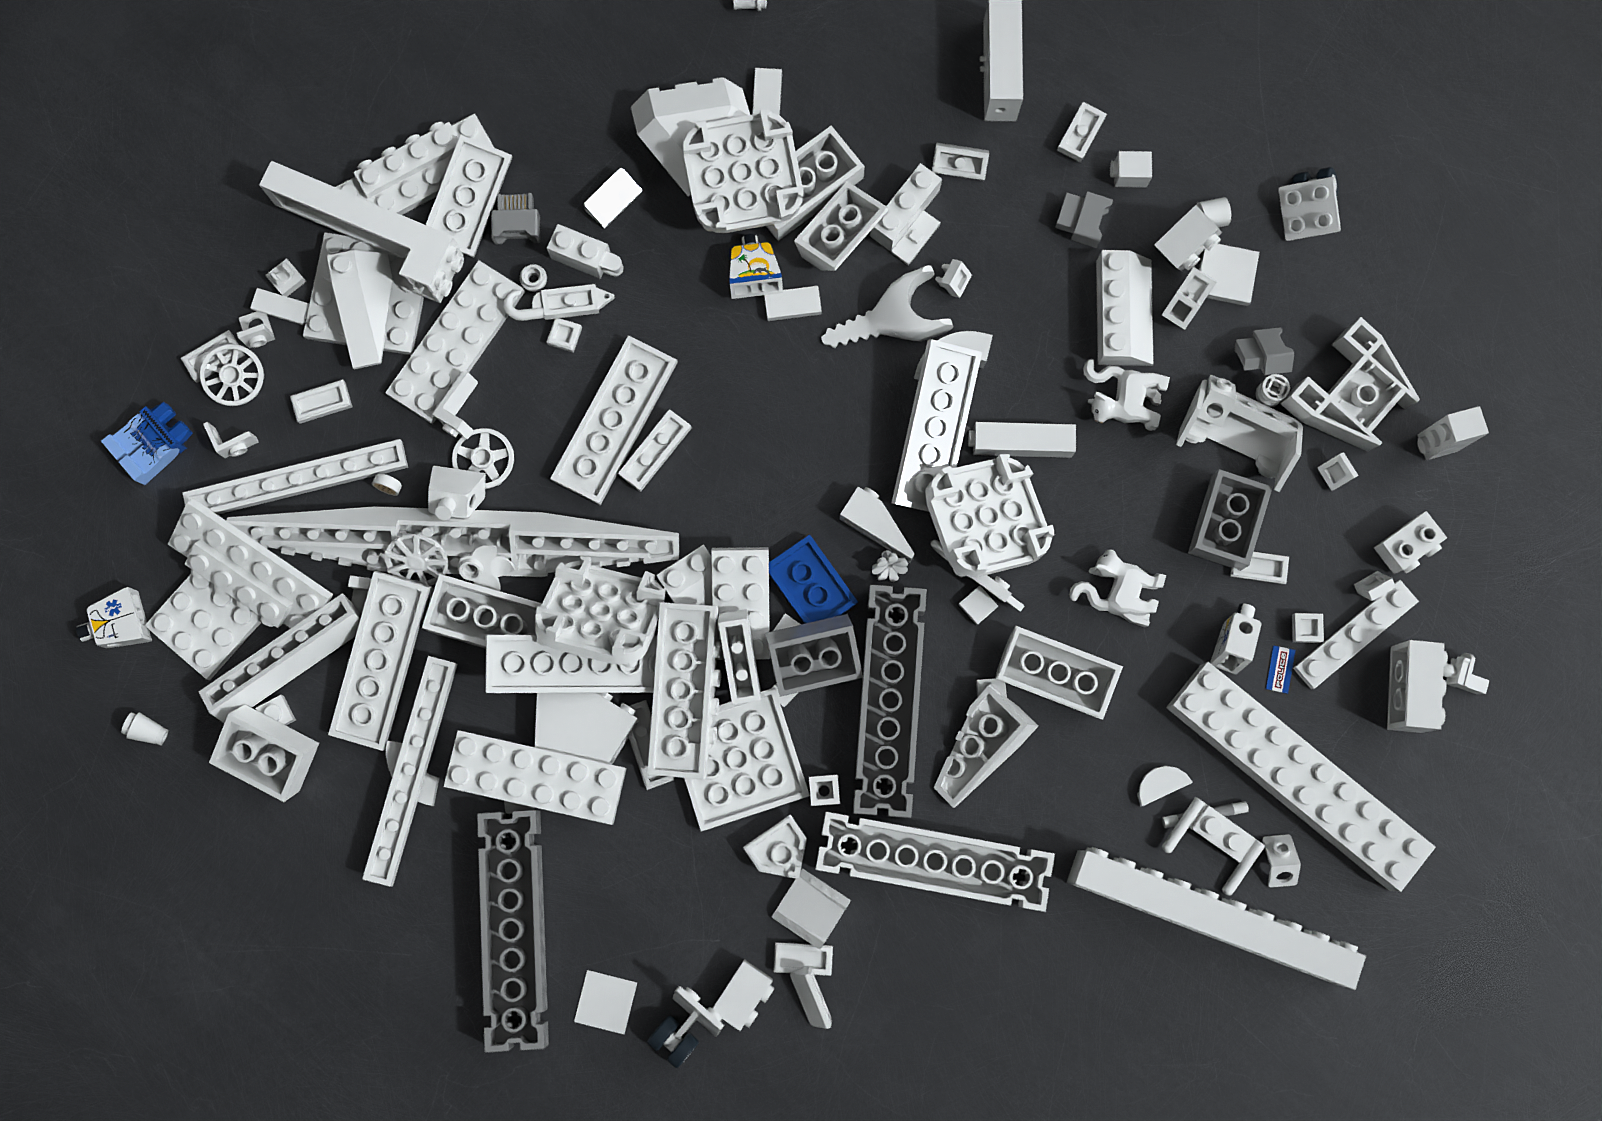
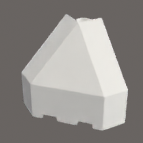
[631,77,750,196]

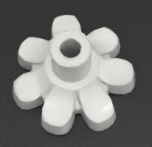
[872,550,908,582]

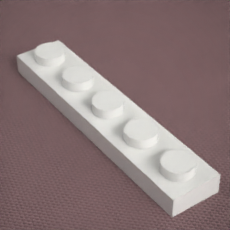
[1293,580,1419,690]

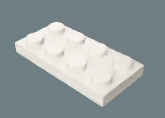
[426,134,512,258]
[711,547,770,660]

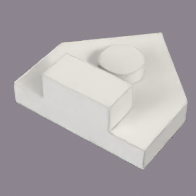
[743,815,807,879]

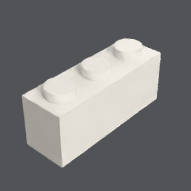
[870,163,942,251]
[1417,406,1489,460]
[718,609,761,705]

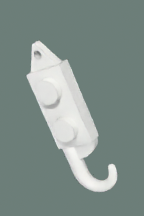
[504,284,615,321]
[931,540,1024,612]

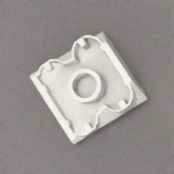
[772,868,851,950]

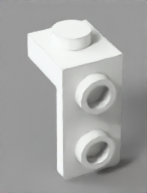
[432,370,478,440]

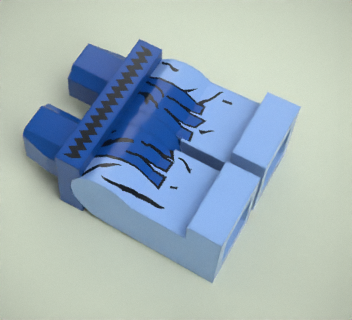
[101,402,193,485]

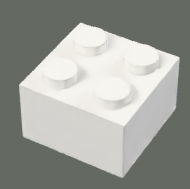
[1155,205,1222,271]

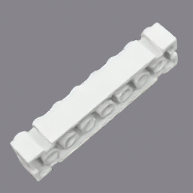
[815,812,1055,912]

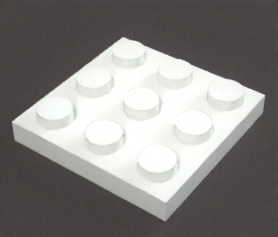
[144,574,261,680]

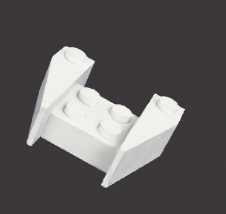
[1280,317,1420,451]

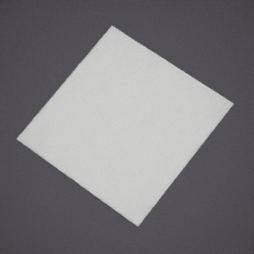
[574,970,637,1034]

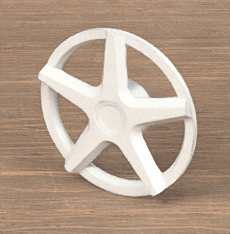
[452,428,514,489]

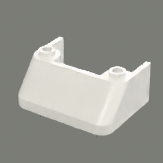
[1176,380,1303,492]

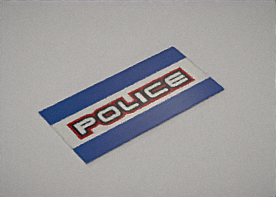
[1266,646,1296,694]

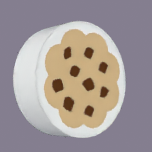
[372,473,402,496]

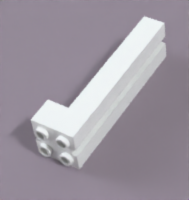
[259,161,464,303]

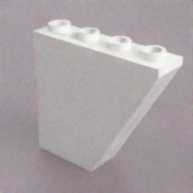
[535,693,639,765]

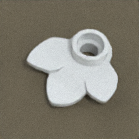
[457,545,515,591]

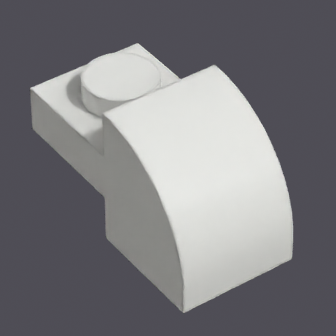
[1162,267,1217,330]

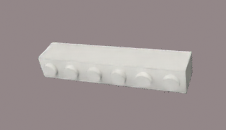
[199,593,361,723]

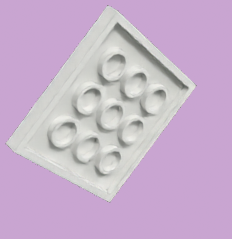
[303,233,424,355]
[684,687,810,832]

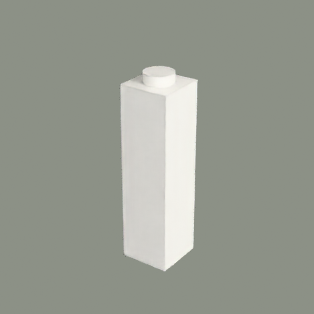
[968,422,1076,458]

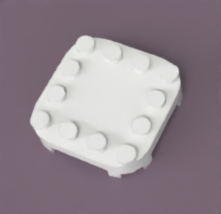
[683,110,803,233]
[925,454,1055,577]
[535,556,666,668]

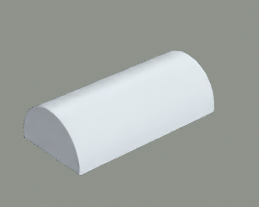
[995,626,1123,720]

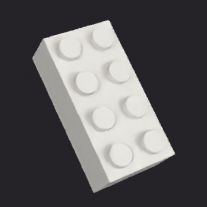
[767,126,865,241]
[422,574,542,649]

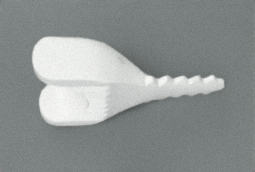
[821,266,953,348]

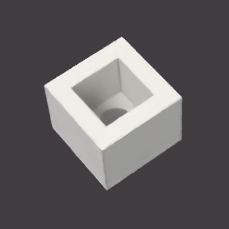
[809,775,840,806]

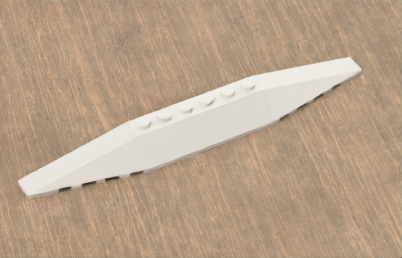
[226,507,679,577]

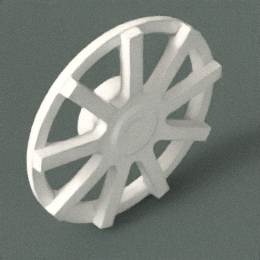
[200,344,264,406]
[384,534,448,586]

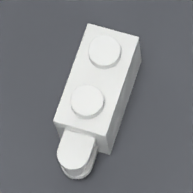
[547,224,623,279]

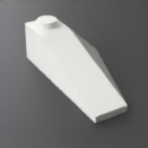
[327,250,394,369]
[934,685,1038,808]

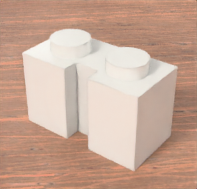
[713,959,774,1031]

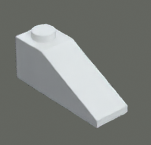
[840,487,914,563]

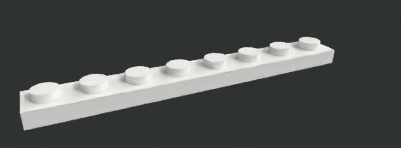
[183,439,408,515]
[363,656,458,887]

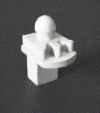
[1443,653,1489,694]

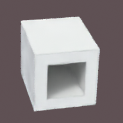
[1110,151,1152,187]

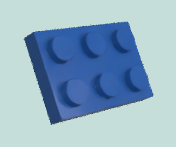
[769,534,858,624]

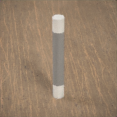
[1162,801,1248,828]

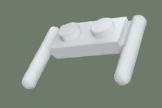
[1162,797,1265,896]

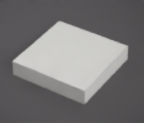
[1199,244,1259,306]

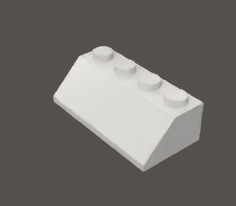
[1096,250,1153,366]

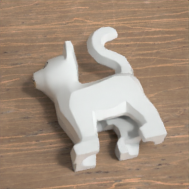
[1083,359,1170,431]
[1069,550,1166,627]

